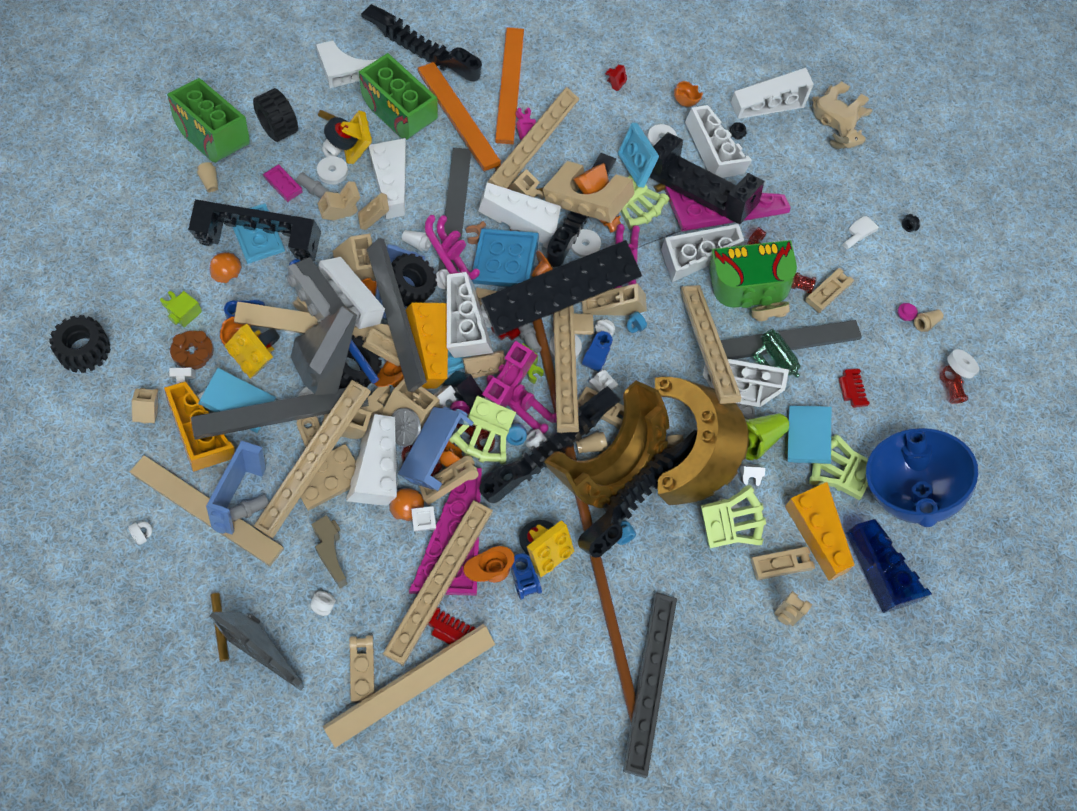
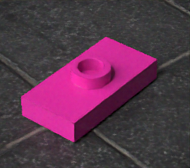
[263,164,303,202]

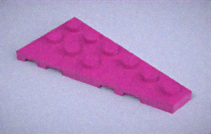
[665,186,791,231]
[409,468,482,596]

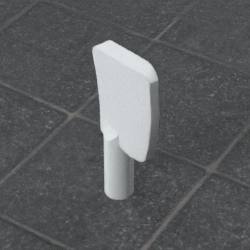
[842,216,879,250]

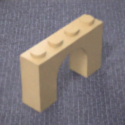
[543,161,635,223]

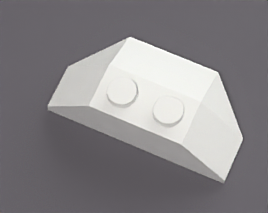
[703,359,789,407]

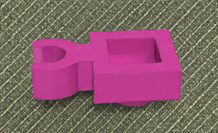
[516,107,536,140]

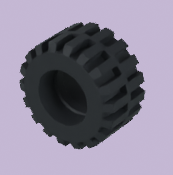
[253,88,298,142]
[391,253,437,307]
[49,315,111,373]
[339,335,382,389]

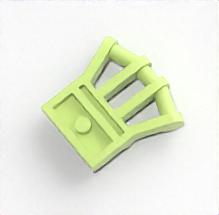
[620,175,669,230]
[449,396,516,464]
[809,434,868,500]
[700,485,766,548]

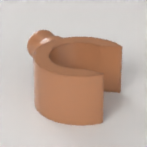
[466,221,486,244]

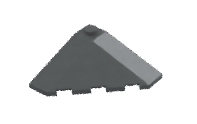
[291,306,357,395]
[210,612,304,691]

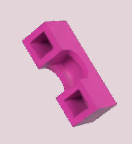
[482,341,538,408]

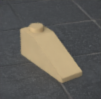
[582,283,647,316]

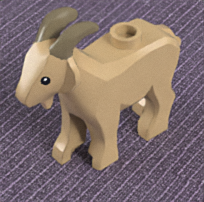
[812,81,873,149]

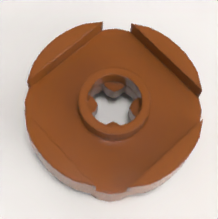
[170,331,214,370]

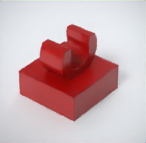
[605,64,627,91]

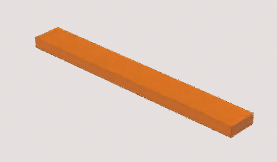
[495,27,524,145]
[418,62,501,171]

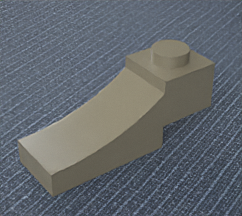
[311,515,348,589]

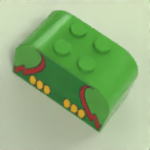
[359,53,438,140]
[167,78,250,163]
[709,240,797,308]

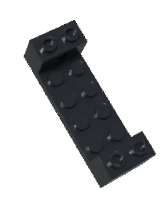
[649,132,765,225]
[188,199,321,261]

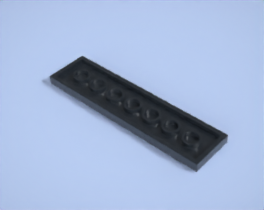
[481,240,642,337]

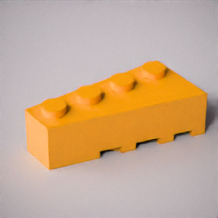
[405,303,448,389]
[164,381,235,472]
[785,482,855,581]

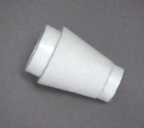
[402,230,432,251]

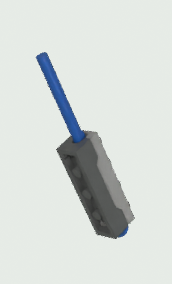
[287,257,379,384]

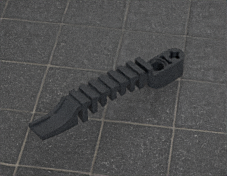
[361,4,482,82]
[546,153,616,267]
[479,386,621,503]
[578,429,697,558]

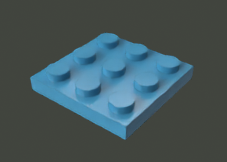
[472,229,539,287]

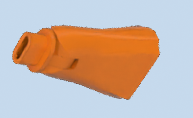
[573,163,621,233]

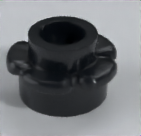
[729,122,747,140]
[902,214,920,232]

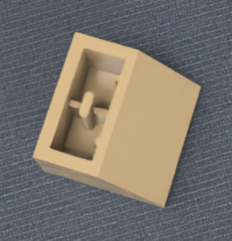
[333,233,375,280]
[381,379,440,430]

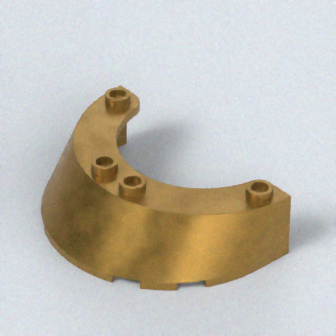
[655,377,749,505]
[544,380,669,508]

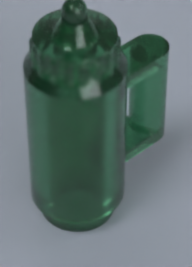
[752,328,801,378]

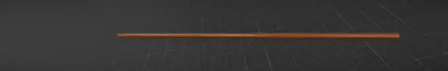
[495,165,636,722]

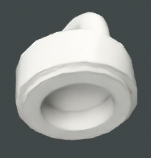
[322,139,342,157]
[435,269,449,289]
[595,319,615,337]
[524,429,547,450]
[128,522,153,545]
[310,591,336,616]

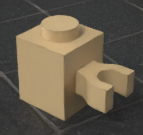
[508,169,544,199]
[132,388,158,424]

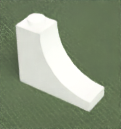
[316,40,377,88]

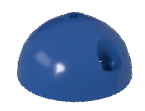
[866,428,978,527]

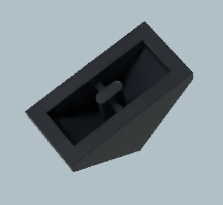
[442,371,485,411]

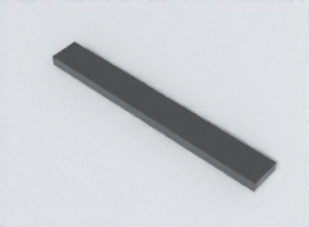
[438,147,471,271]
[367,238,427,392]
[721,320,862,360]
[191,384,369,440]
[623,592,677,778]

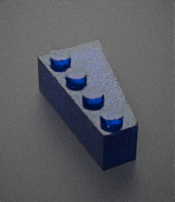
[846,519,932,613]

